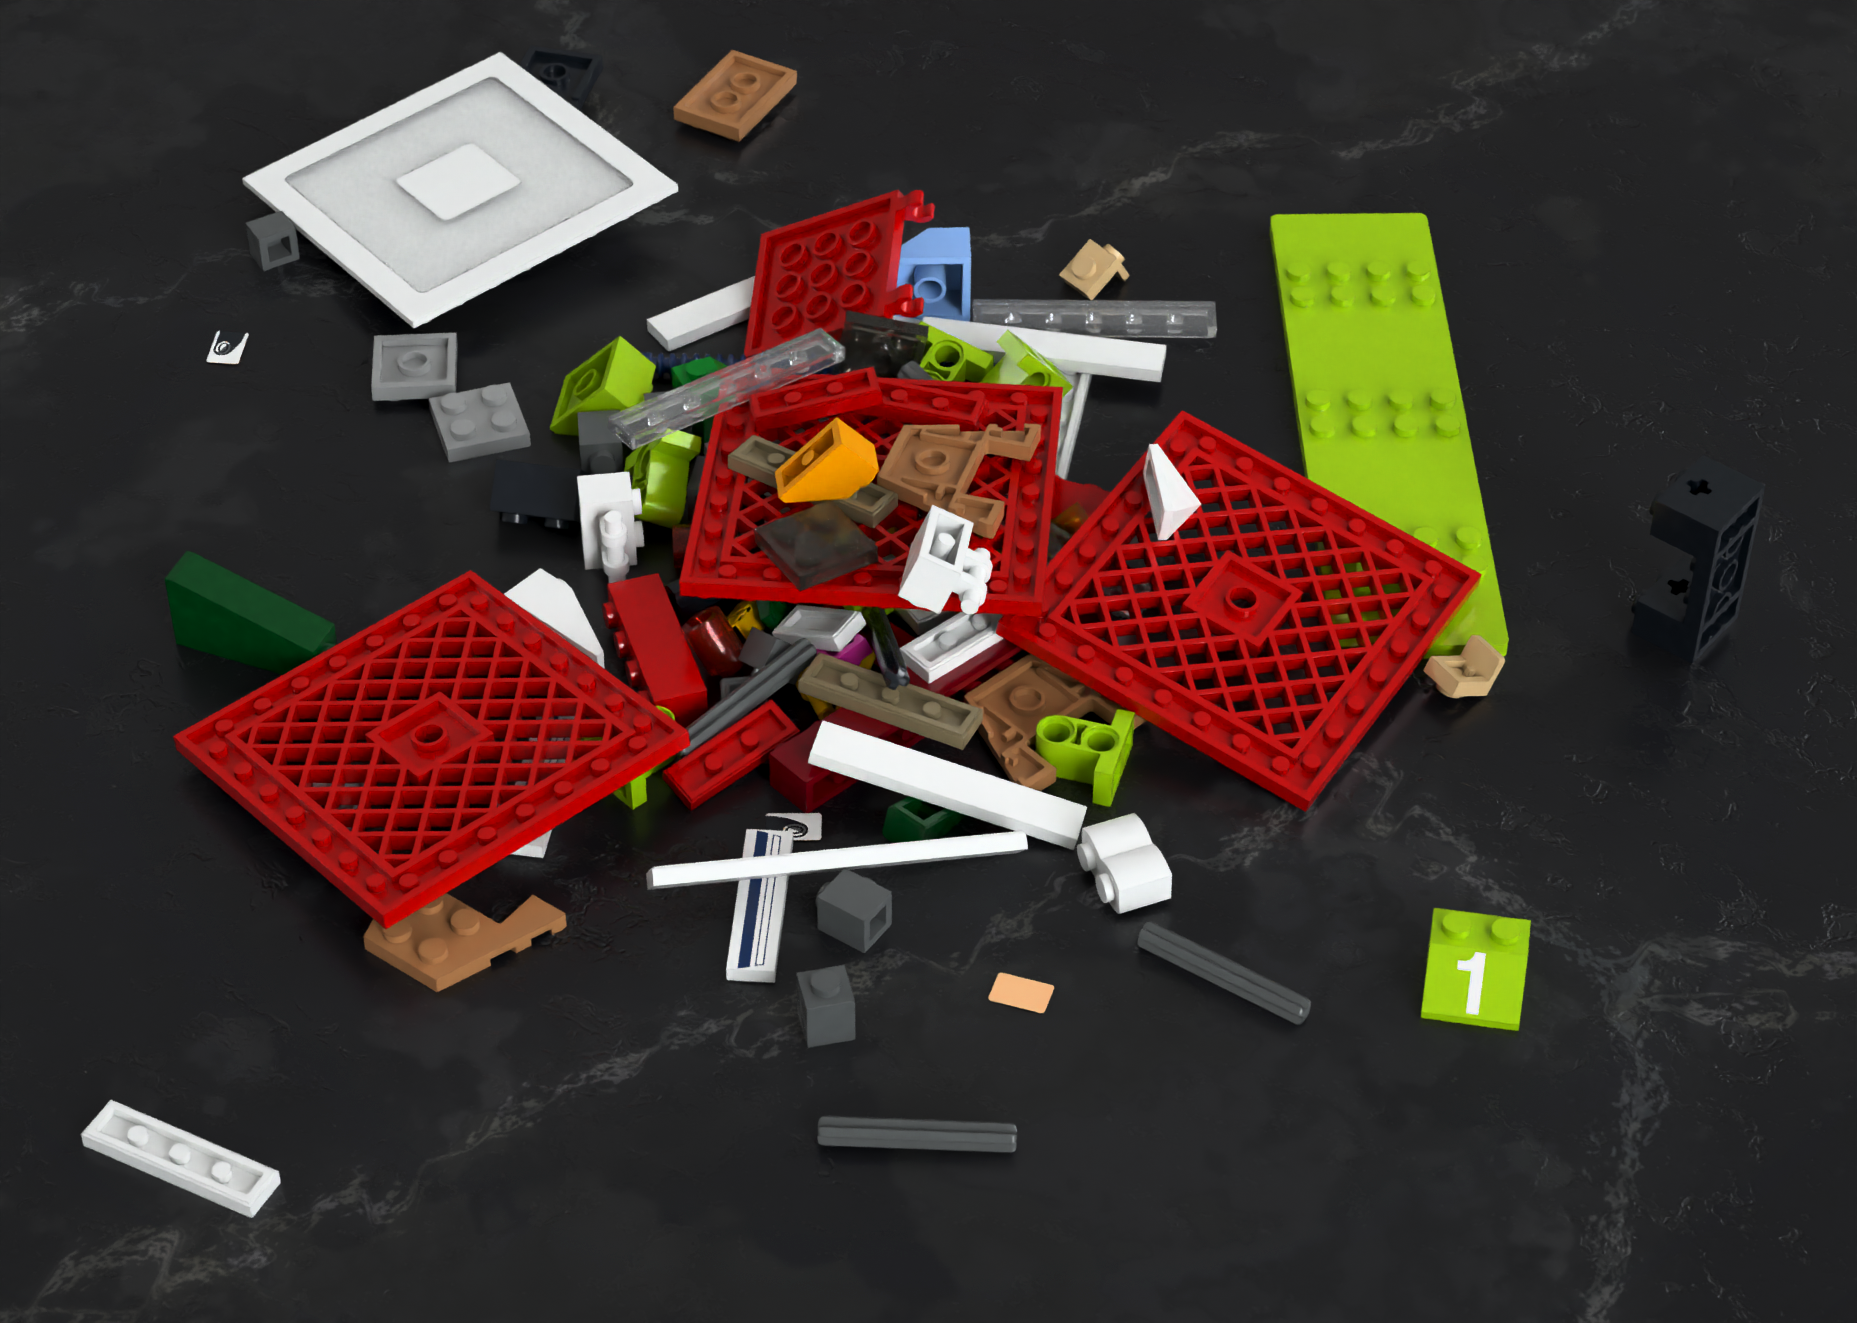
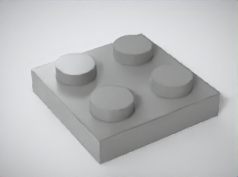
[371,333,458,401]
[429,382,531,463]

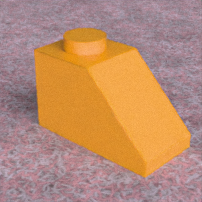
[775,417,879,503]

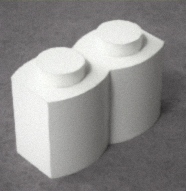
[1077,813,1172,914]

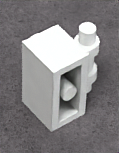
[577,471,644,583]
[898,505,993,614]

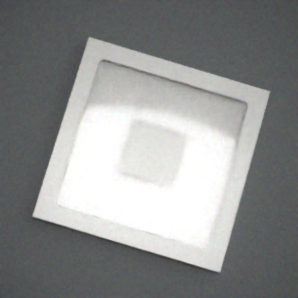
[242,52,679,328]

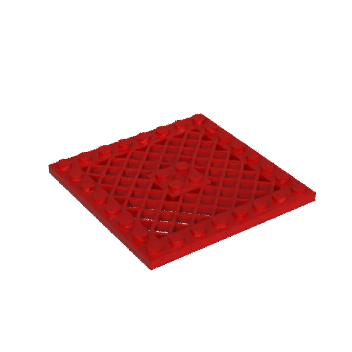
[679,369,1063,616]
[996,410,1482,812]
[173,570,691,929]

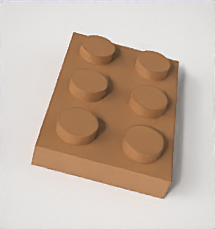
[673,50,797,141]

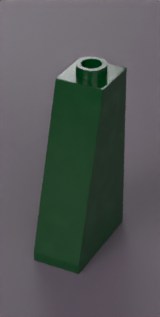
[165,551,337,675]

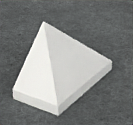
[1143,444,1202,540]

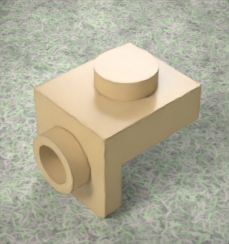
[1059,239,1130,301]
[1423,635,1505,699]

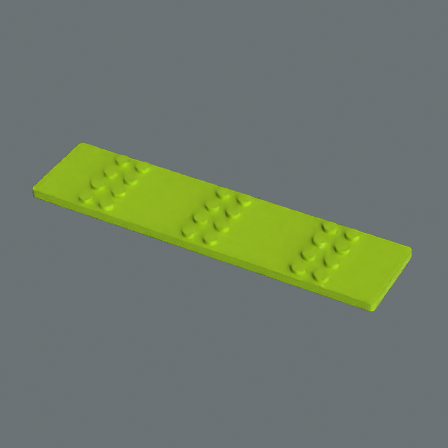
[1270,213,1509,659]

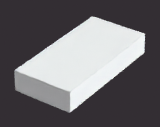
[772,605,867,652]

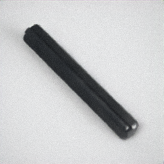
[861,607,910,690]

